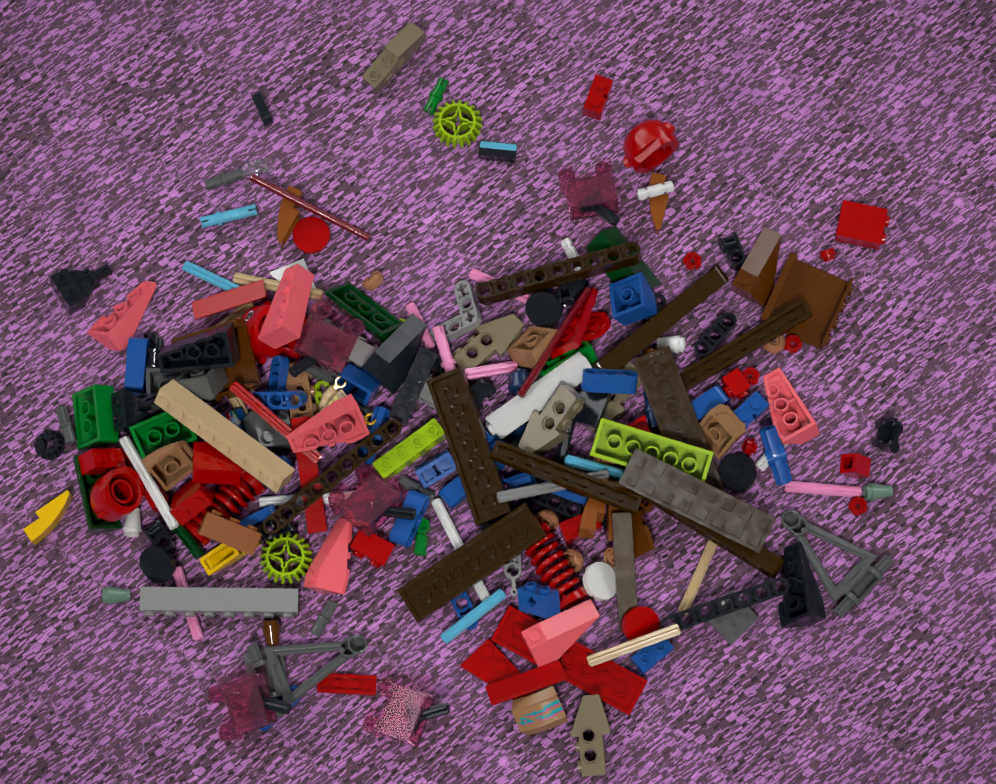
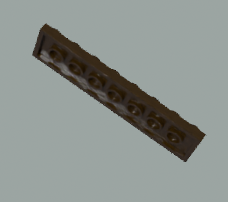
[633,346,725,491]
[426,366,513,526]
[397,503,547,623]

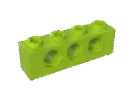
[372,418,446,483]

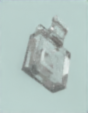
[240,158,275,177]

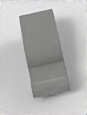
[504,554,522,599]

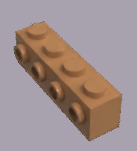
[286,363,318,425]

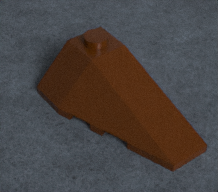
[730,226,782,307]
[628,489,656,562]

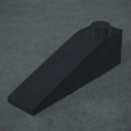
[362,313,427,395]
[778,542,826,628]

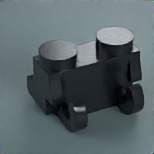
[470,377,496,411]
[871,417,903,454]

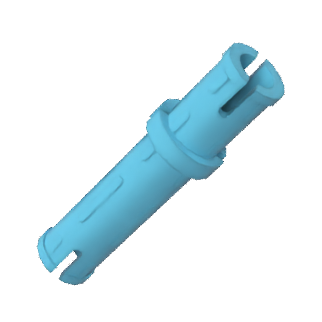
[200,203,257,228]

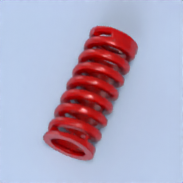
[184,471,266,547]
[525,523,588,612]

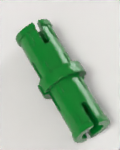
[423,77,449,115]

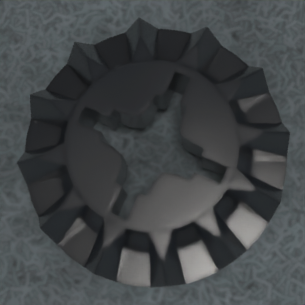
[34,429,65,460]

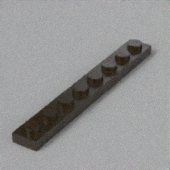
[679,299,813,392]
[489,440,643,515]

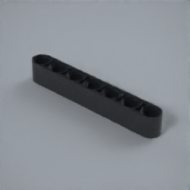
[659,577,790,630]

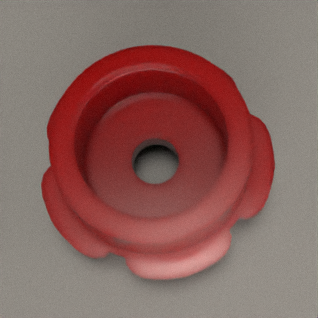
[819,248,837,262]
[683,252,702,270]
[784,335,802,353]
[742,367,760,385]
[742,438,758,456]
[848,497,867,516]

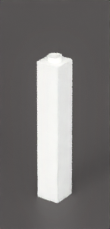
[485,352,592,439]

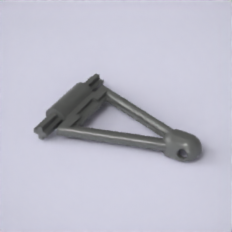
[781,510,894,618]
[246,635,367,720]

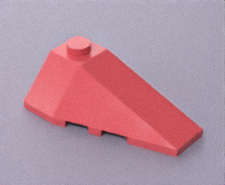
[87,281,157,351]
[763,367,820,444]
[286,394,370,453]
[303,518,353,595]
[521,599,600,667]

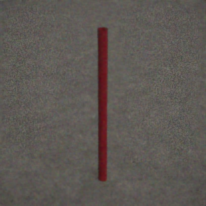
[249,174,370,241]
[517,287,592,398]

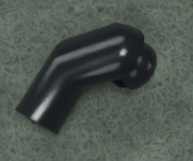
[144,332,163,347]

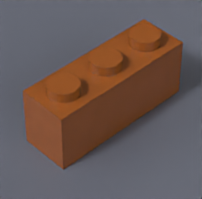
[197,509,262,556]

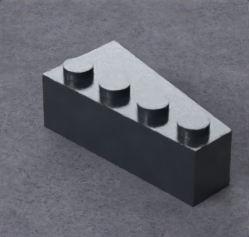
[157,322,240,373]

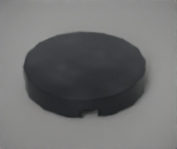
[525,290,564,328]
[718,453,757,492]
[139,545,176,583]

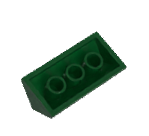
[586,226,662,292]
[325,282,403,343]
[73,455,122,535]

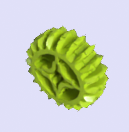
[432,99,483,149]
[260,532,312,585]

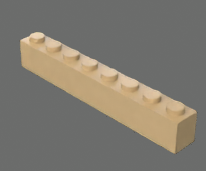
[154,379,295,494]

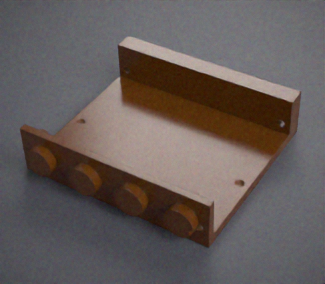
[759,252,855,350]
[171,319,262,404]

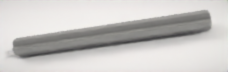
[497,470,610,503]

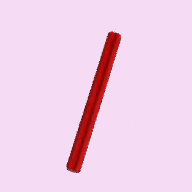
[229,381,322,463]

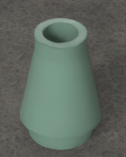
[863,483,893,502]
[102,586,130,605]

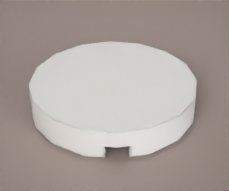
[582,562,616,601]

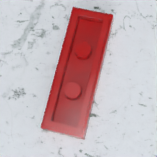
[317,673,377,696]

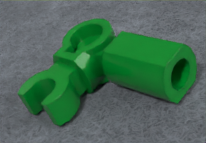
[413,518,431,557]

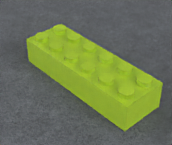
[590,418,714,482]

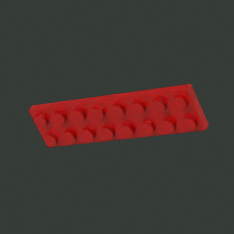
[491,605,648,716]

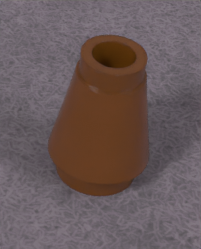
[261,620,281,647]

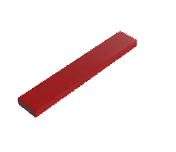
[291,416,327,534]

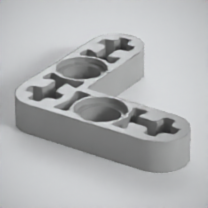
[430,280,482,345]

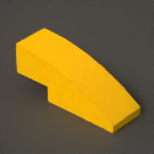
[23,490,73,545]
[199,540,263,576]

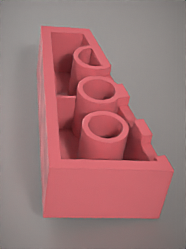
[258,264,314,349]

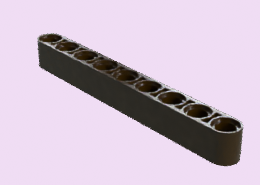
[475,242,642,305]
[591,264,729,370]
[261,419,402,535]
[629,489,785,579]

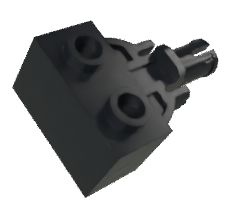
[50,264,113,315]
[111,389,158,433]

